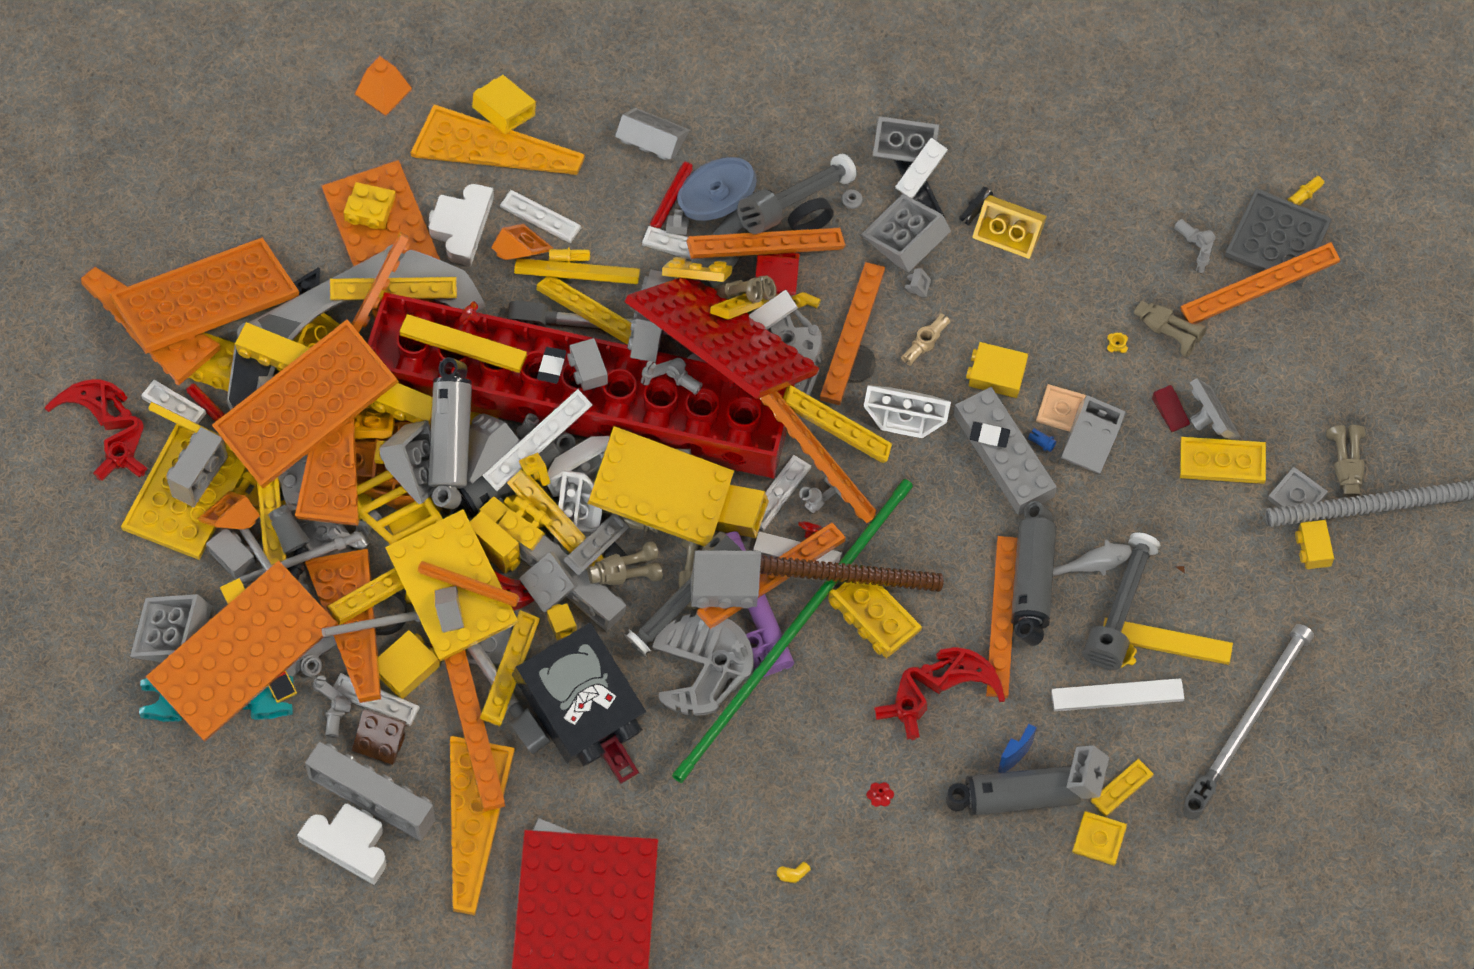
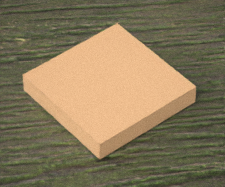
[1036,384,1086,432]

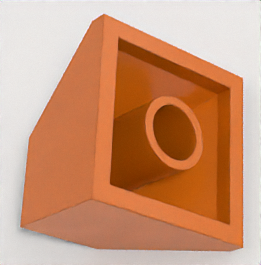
[355,56,412,116]
[491,224,553,260]
[197,491,260,529]

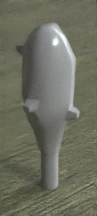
[1053,539,1132,577]

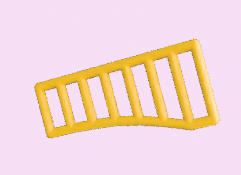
[357,470,443,545]

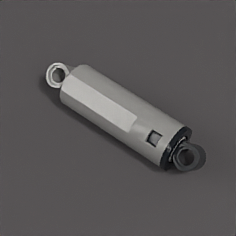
[428,357,472,509]

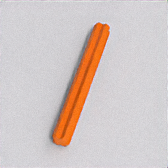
[418,561,519,606]

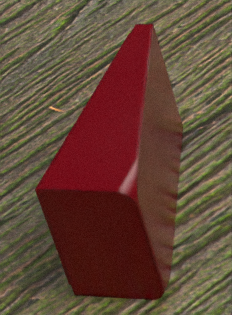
[1152,385,1190,432]
[601,736,639,784]

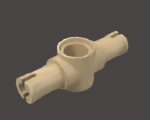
[901,313,950,366]

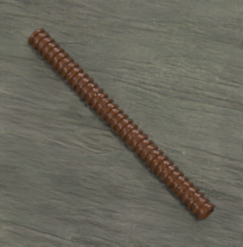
[760,555,944,592]

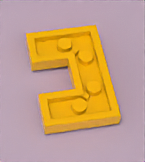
[662,257,732,282]

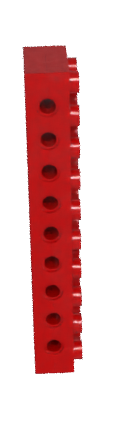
[368,292,795,479]

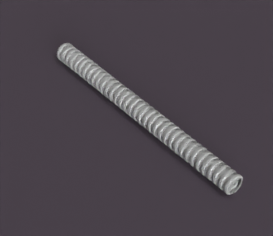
[1265,480,1474,527]

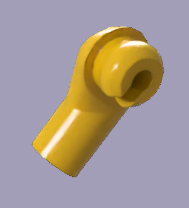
[792,292,821,309]
[776,862,811,883]

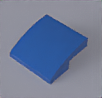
[998,724,1037,773]

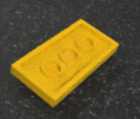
[1180,437,1266,484]

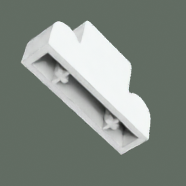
[429,184,494,267]
[297,804,386,885]

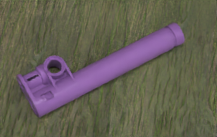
[726,532,794,677]

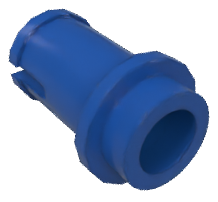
[1028,428,1057,452]

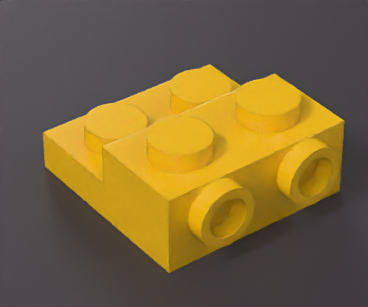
[344,182,396,230]

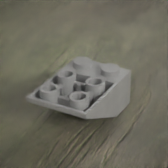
[1061,395,1125,474]

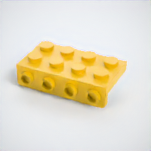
[188,332,235,391]
[828,582,922,659]

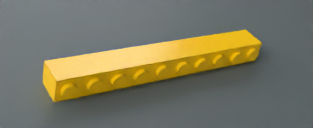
[235,322,432,428]

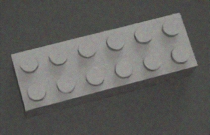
[628,270,674,362]
[954,387,1057,515]
[305,742,435,841]

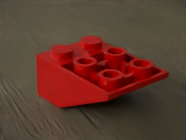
[755,253,800,296]

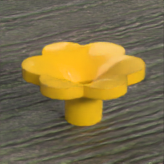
[1121,643,1137,668]

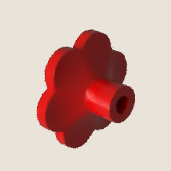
[459,301,480,325]
[798,521,823,538]
[866,782,894,807]

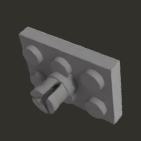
[1190,378,1241,440]

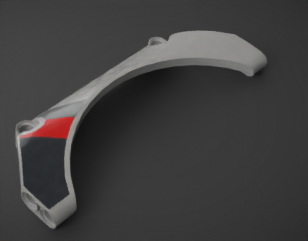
[227,245,486,410]

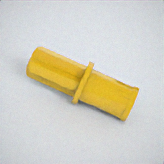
[1287,176,1324,206]
[549,247,590,263]

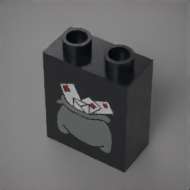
[512,622,647,767]

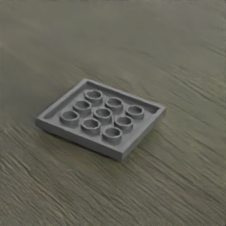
[1225,188,1332,287]

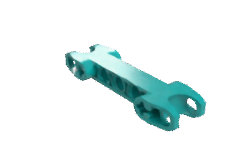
[139,675,294,722]

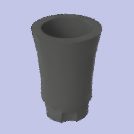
[268,505,311,555]

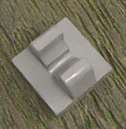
[666,209,689,235]
[905,268,931,297]

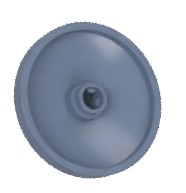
[678,157,757,221]

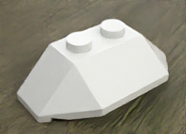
[864,385,951,438]
[547,436,610,497]
[554,470,602,554]

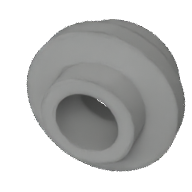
[842,190,862,209]
[300,654,322,676]

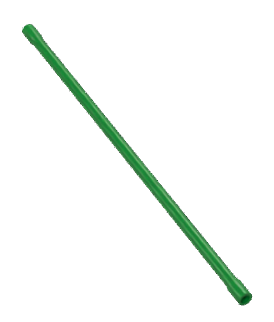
[672,479,913,783]

